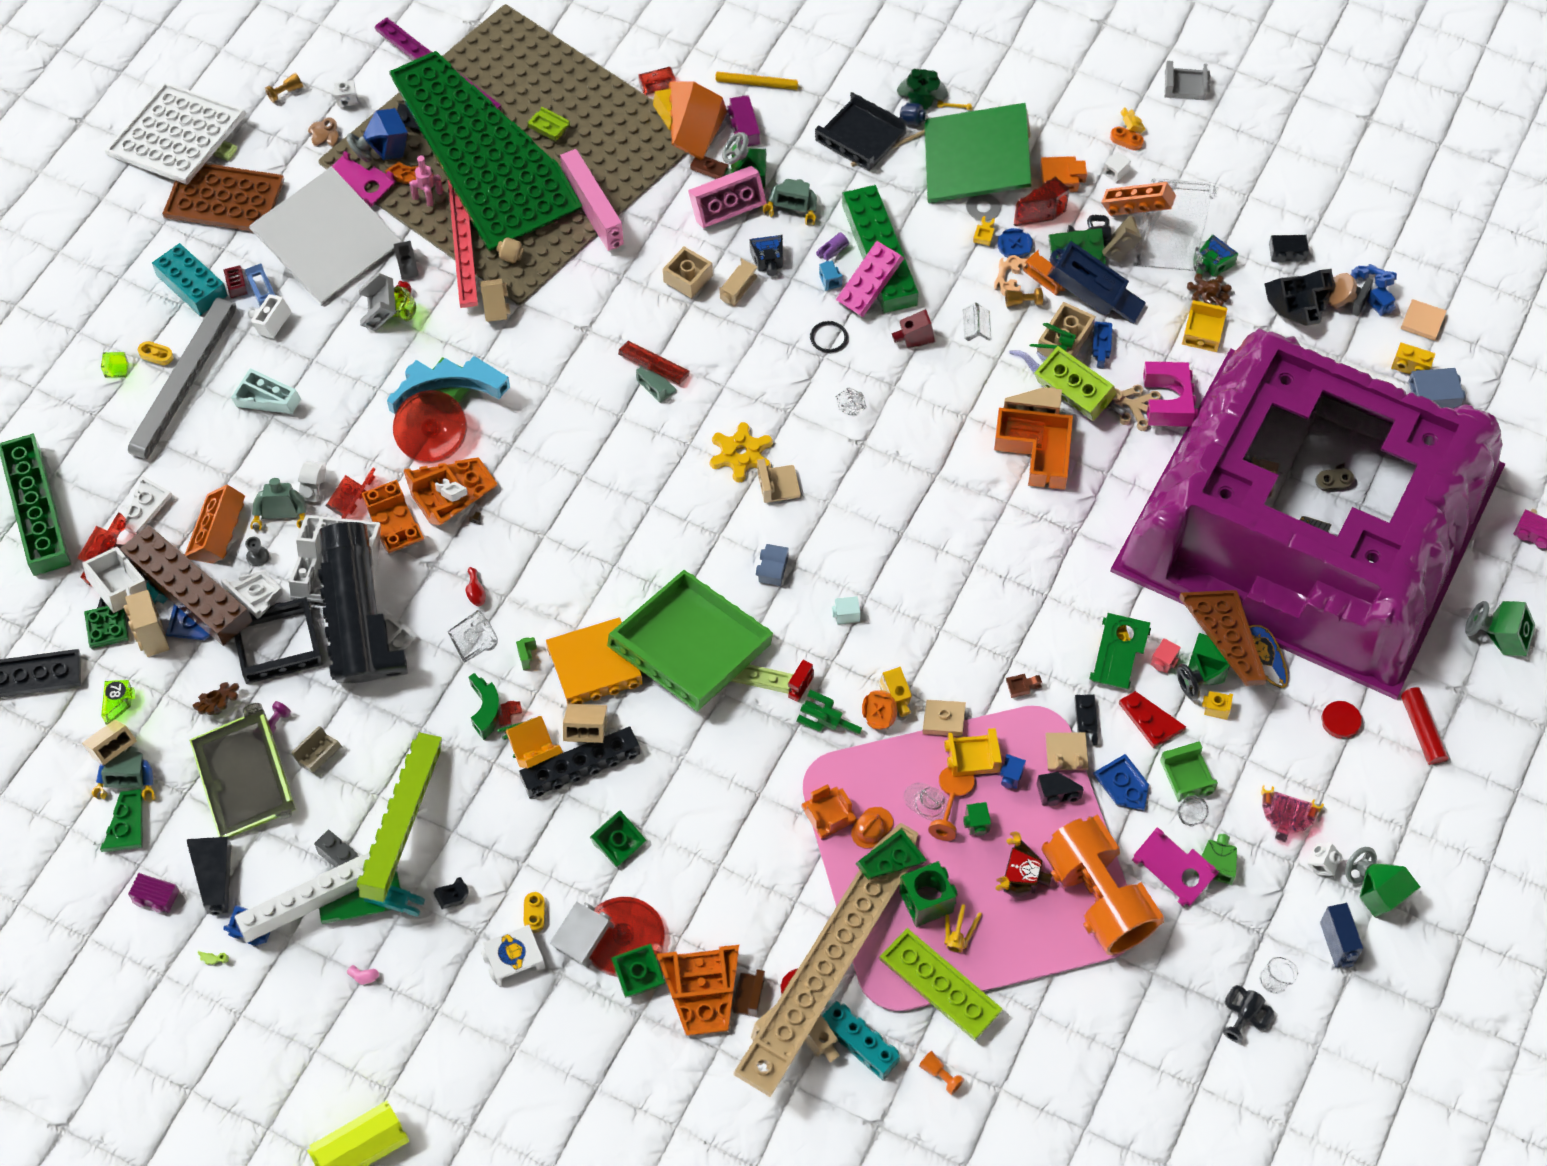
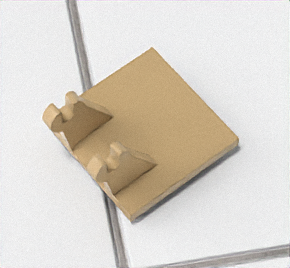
[1045,732,1088,770]

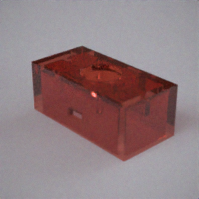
[638,66,676,95]

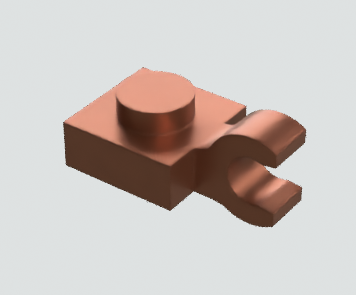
[1006,673,1042,698]

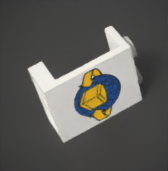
[481,925,545,987]

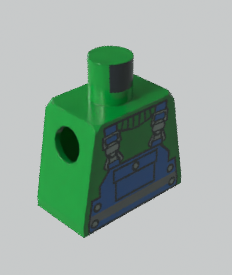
[1195,234,1239,277]

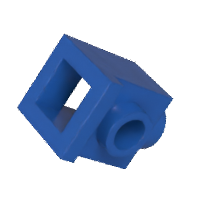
[1367,286,1396,316]
[1000,754,1026,789]

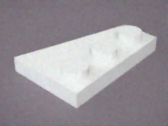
[121,475,173,535]

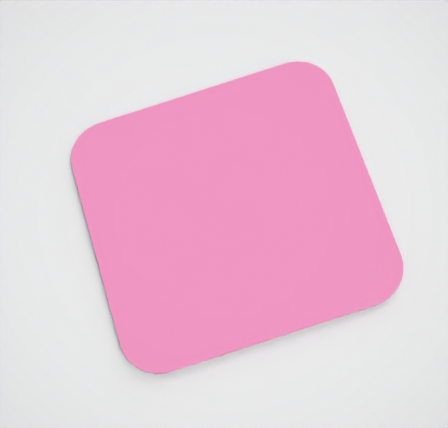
[803,706,1127,1011]

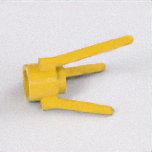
[944,904,982,953]

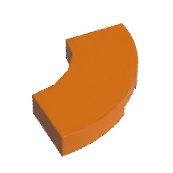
[385,162,434,184]

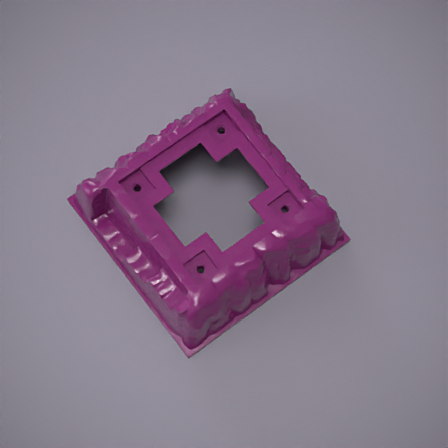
[1110,328,1506,700]

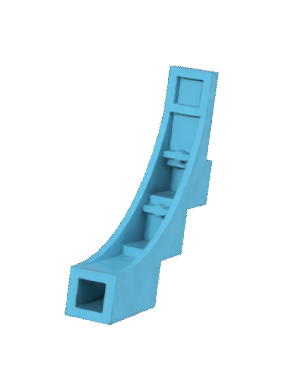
[387,356,510,414]

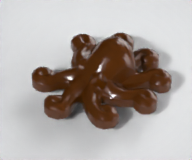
[1186,273,1232,307]
[192,682,240,715]

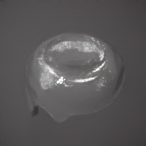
[1178,795,1209,827]

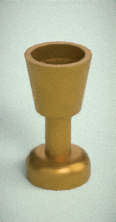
[265,73,303,103]
[1005,287,1043,307]

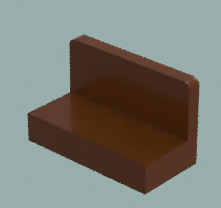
[732,969,765,1017]

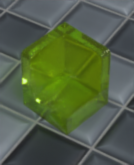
[101,352,129,378]

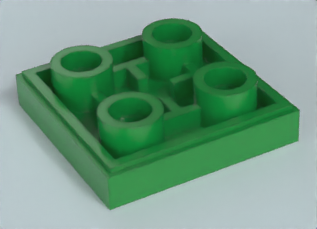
[84,606,129,649]

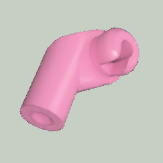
[347,965,379,985]

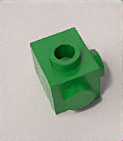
[963,802,991,836]

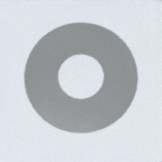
[966,194,1001,220]

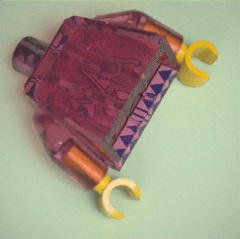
[1261,785,1324,842]

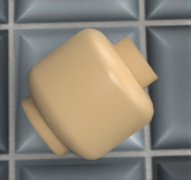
[496,238,524,263]

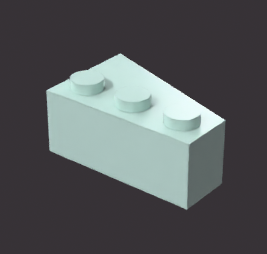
[231,368,301,414]

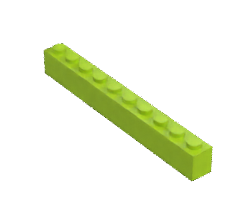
[357,732,442,902]

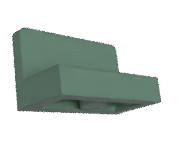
[636,366,676,403]

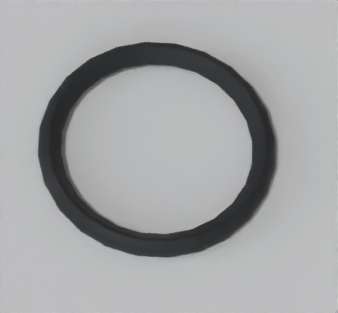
[810,321,848,353]

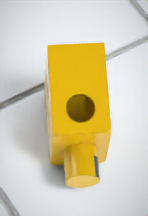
[879,666,912,717]

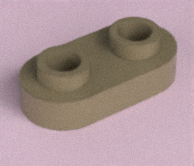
[1315,468,1354,490]

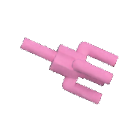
[410,156,443,207]

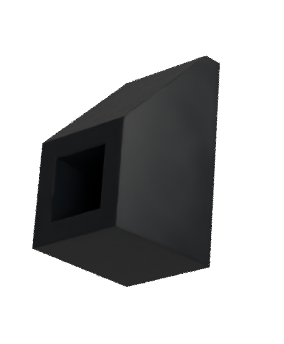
[1037,772,1083,806]

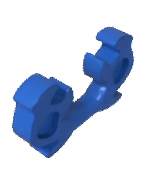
[1351,264,1397,288]

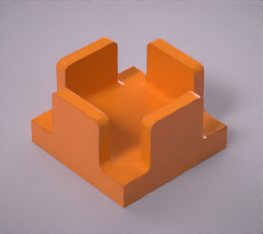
[801,784,857,839]

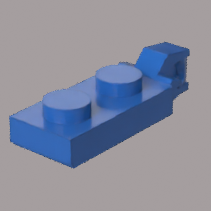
[1092,321,1113,368]

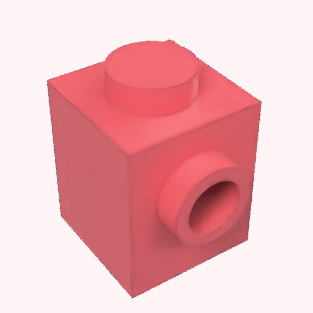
[1150,638,1181,674]

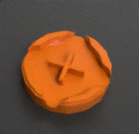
[862,690,897,730]

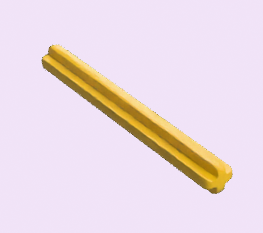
[715,71,798,90]

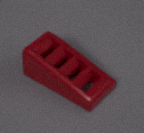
[223,265,248,299]

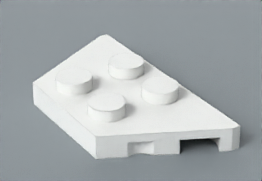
[221,571,283,619]

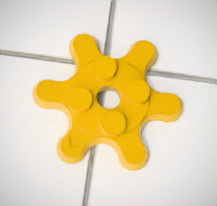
[709,422,773,483]

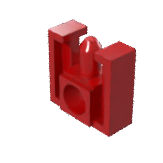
[788,660,814,702]

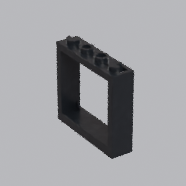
[234,597,323,684]

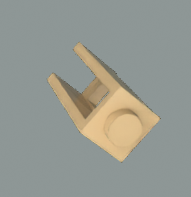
[719,258,758,306]

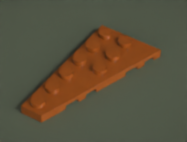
[1179,590,1267,686]

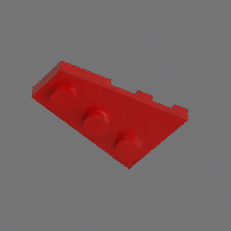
[1119,691,1186,749]

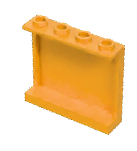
[546,617,642,705]

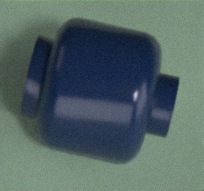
[900,102,926,126]

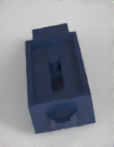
[1047,241,1146,324]

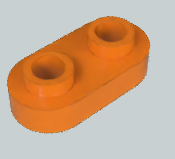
[1110,126,1144,151]

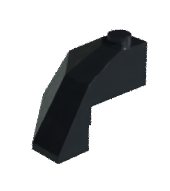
[1264,269,1335,326]

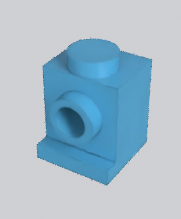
[819,260,843,291]

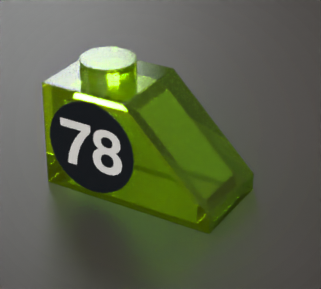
[101,680,135,725]

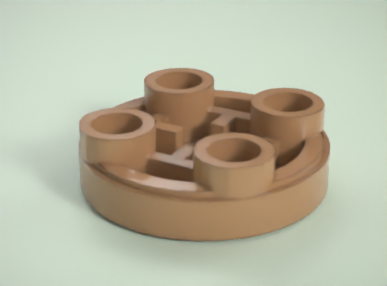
[1328,273,1357,309]

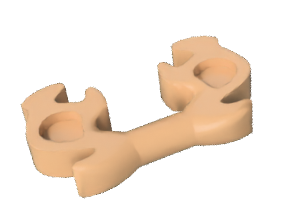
[994,255,1026,296]

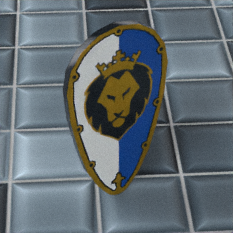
[1249,625,1288,688]

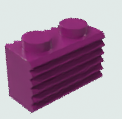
[128,873,179,913]

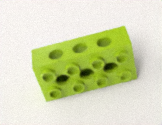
[1034,346,1117,421]

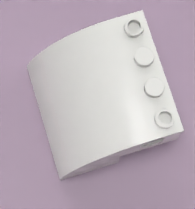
[289,515,381,603]

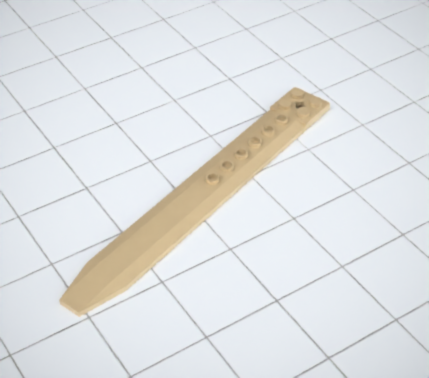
[733,823,918,1097]

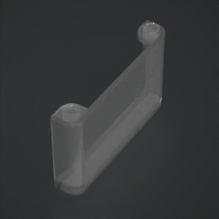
[1133,178,1219,271]

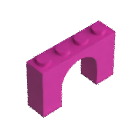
[1143,361,1198,427]

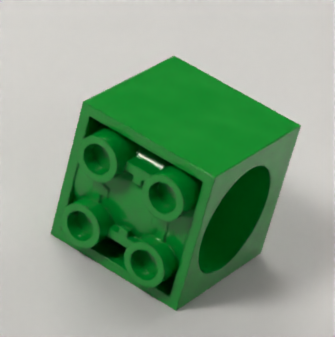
[899,861,958,927]

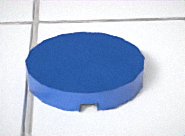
[997,228,1033,259]

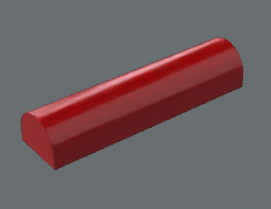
[1401,687,1449,765]

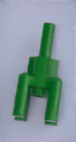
[796,689,862,735]

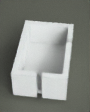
[82,547,147,613]

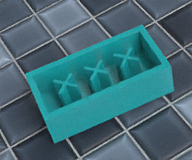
[151,243,228,316]

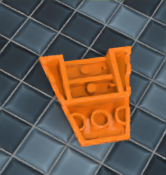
[669,81,727,160]
[404,457,497,525]
[656,944,740,1036]

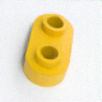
[138,341,174,365]
[523,892,545,933]

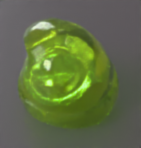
[393,286,416,322]

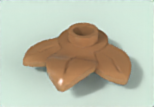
[308,117,339,147]

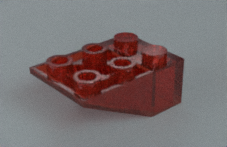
[1013,176,1070,226]

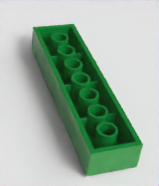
[842,184,919,314]
[0,433,71,576]

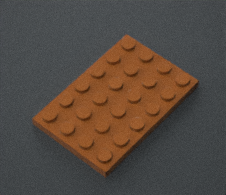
[162,163,285,232]

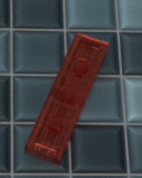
[618,340,690,385]

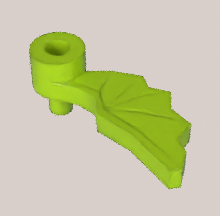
[197,950,229,965]

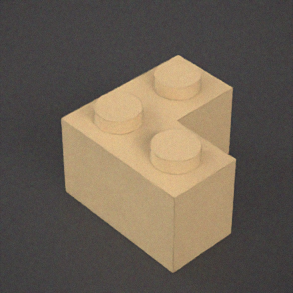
[481,279,510,322]

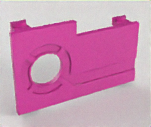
[332,151,396,208]
[1132,827,1219,907]

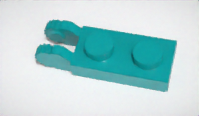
[364,885,425,916]

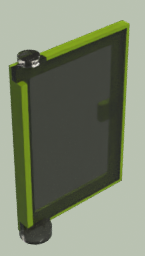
[189,703,296,838]

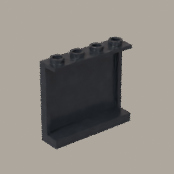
[814,92,907,171]

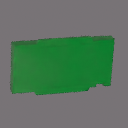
[319,871,400,924]

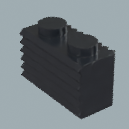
[1268,234,1309,262]

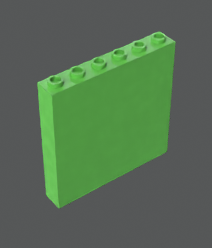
[607,570,773,712]

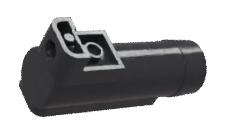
[318,522,408,683]

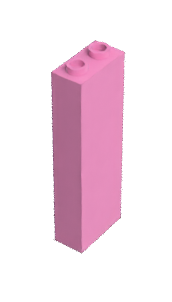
[560,149,624,251]

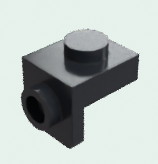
[433,877,469,909]

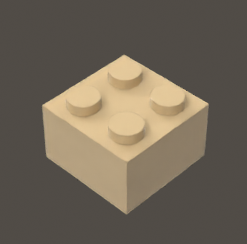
[662,246,713,299]

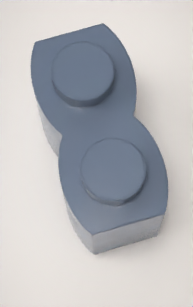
[755,544,789,586]

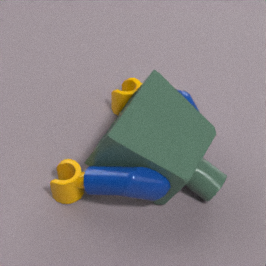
[92,746,156,801]

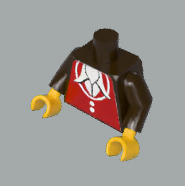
[996,831,1052,898]

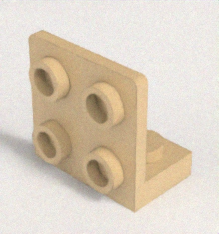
[757,459,801,503]

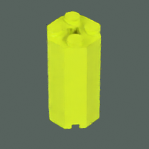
[307,1101,410,1166]

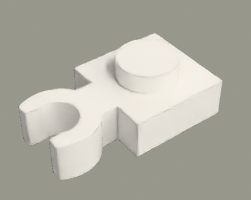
[435,478,467,502]

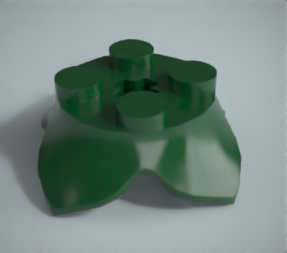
[897,68,948,111]

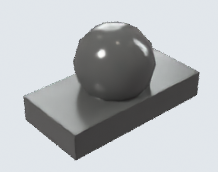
[1351,278,1374,316]

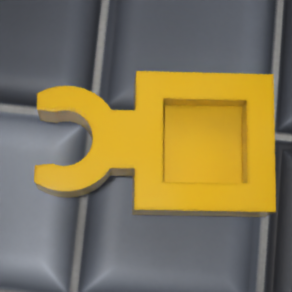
[1120,107,1146,134]
[973,216,995,246]

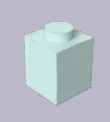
[831,596,860,625]

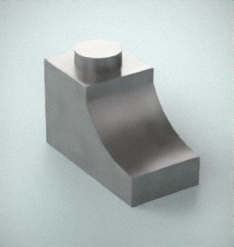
[393,240,419,279]

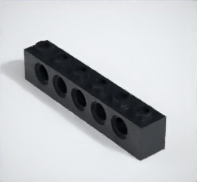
[519,726,640,799]

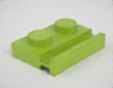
[527,107,570,141]

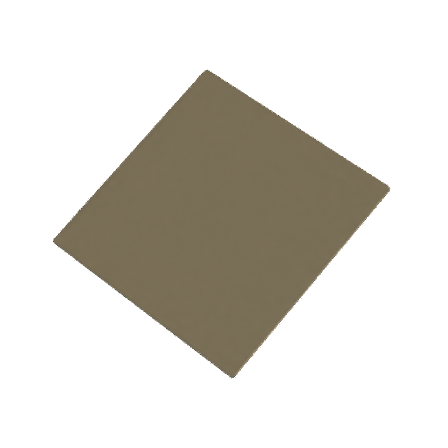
[318,4,687,305]

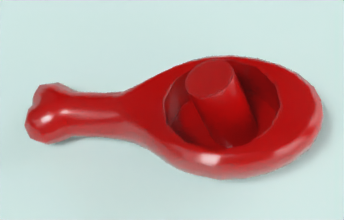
[465,567,486,607]

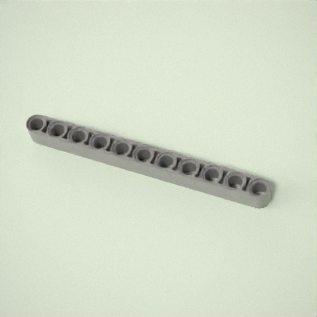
[127,298,236,459]

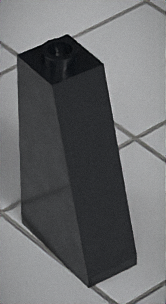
[186,836,232,916]

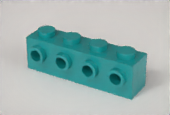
[822,1000,900,1080]

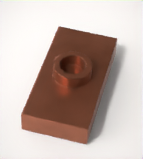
[690,156,729,179]

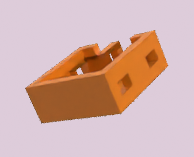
[1040,156,1087,193]

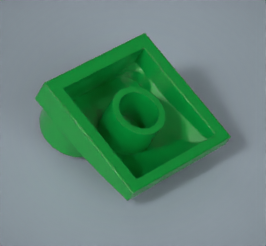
[589,810,647,867]
[611,943,665,998]

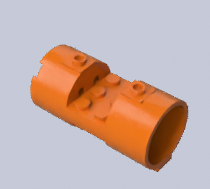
[1041,814,1164,955]

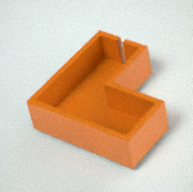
[994,407,1073,490]

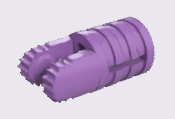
[816,232,849,261]

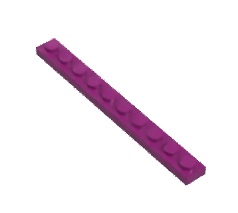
[374,17,502,111]

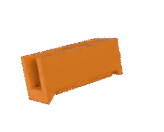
[1024,250,1065,296]

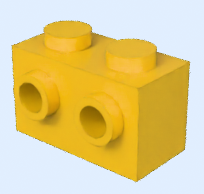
[1391,342,1436,375]

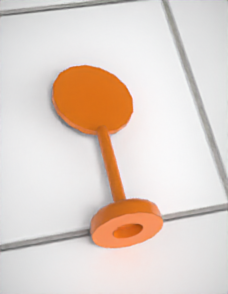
[928,767,974,841]

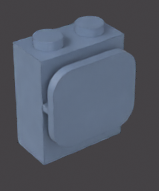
[1408,368,1465,408]

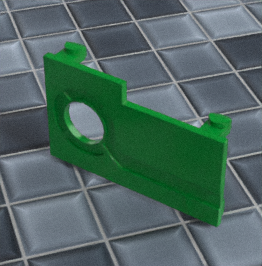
[1089,613,1151,689]

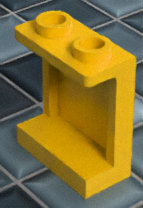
[1181,300,1228,353]
[944,728,1002,776]

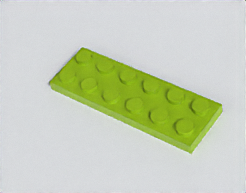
[879,928,1003,1041]

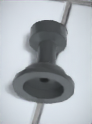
[245,536,269,566]

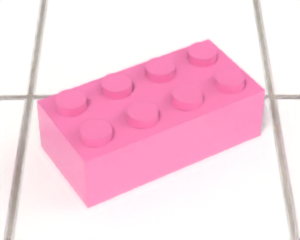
[688,166,767,228]

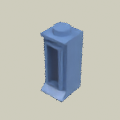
[244,263,276,307]

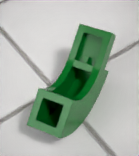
[468,672,501,740]

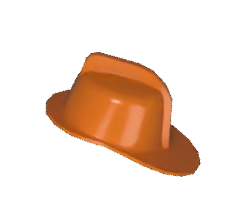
[851,807,893,849]

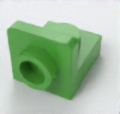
[516,637,537,670]

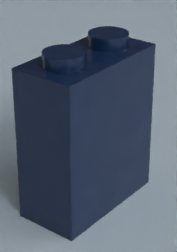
[1320,902,1364,969]

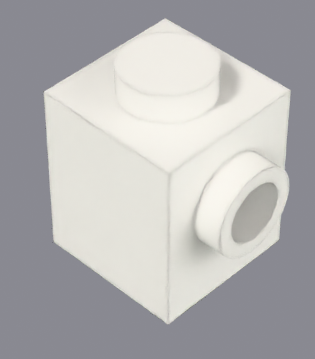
[1103,151,1131,183]

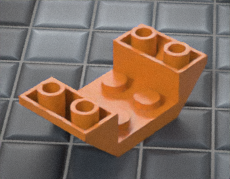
[361,480,424,554]

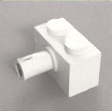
[247,294,292,339]

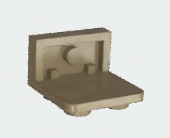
[1102,215,1142,263]

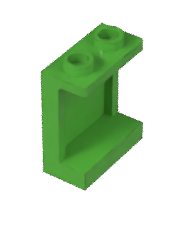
[1160,741,1218,802]

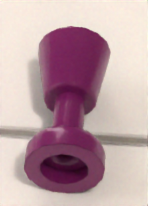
[252,701,291,743]

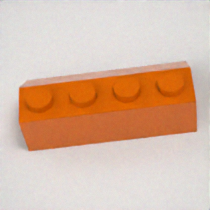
[185,484,246,563]

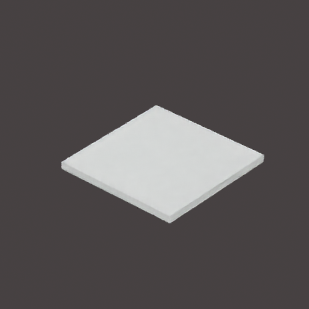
[104,82,247,185]
[249,166,402,305]

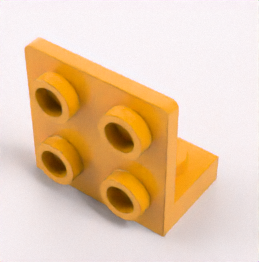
[506,716,563,768]

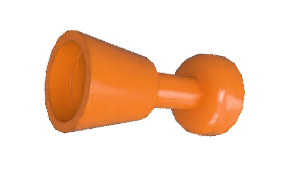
[919,1051,965,1095]

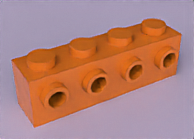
[1101,182,1176,216]

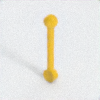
[937,101,972,110]

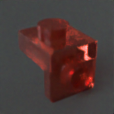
[498,701,522,734]

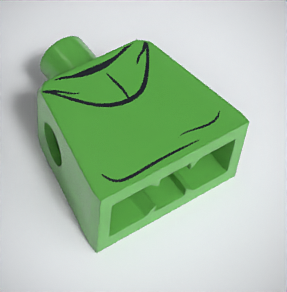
[1194,833,1237,885]

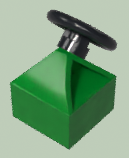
[1177,633,1230,700]

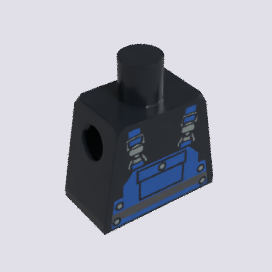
[749,235,783,276]

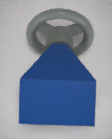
[346,108,408,162]

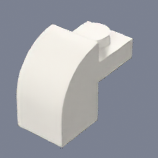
[298,461,327,502]

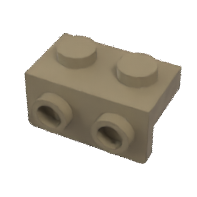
[291,726,341,773]

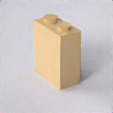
[563,704,607,743]
[82,719,137,765]

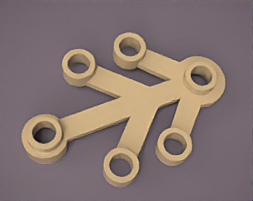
[1113,384,1161,431]

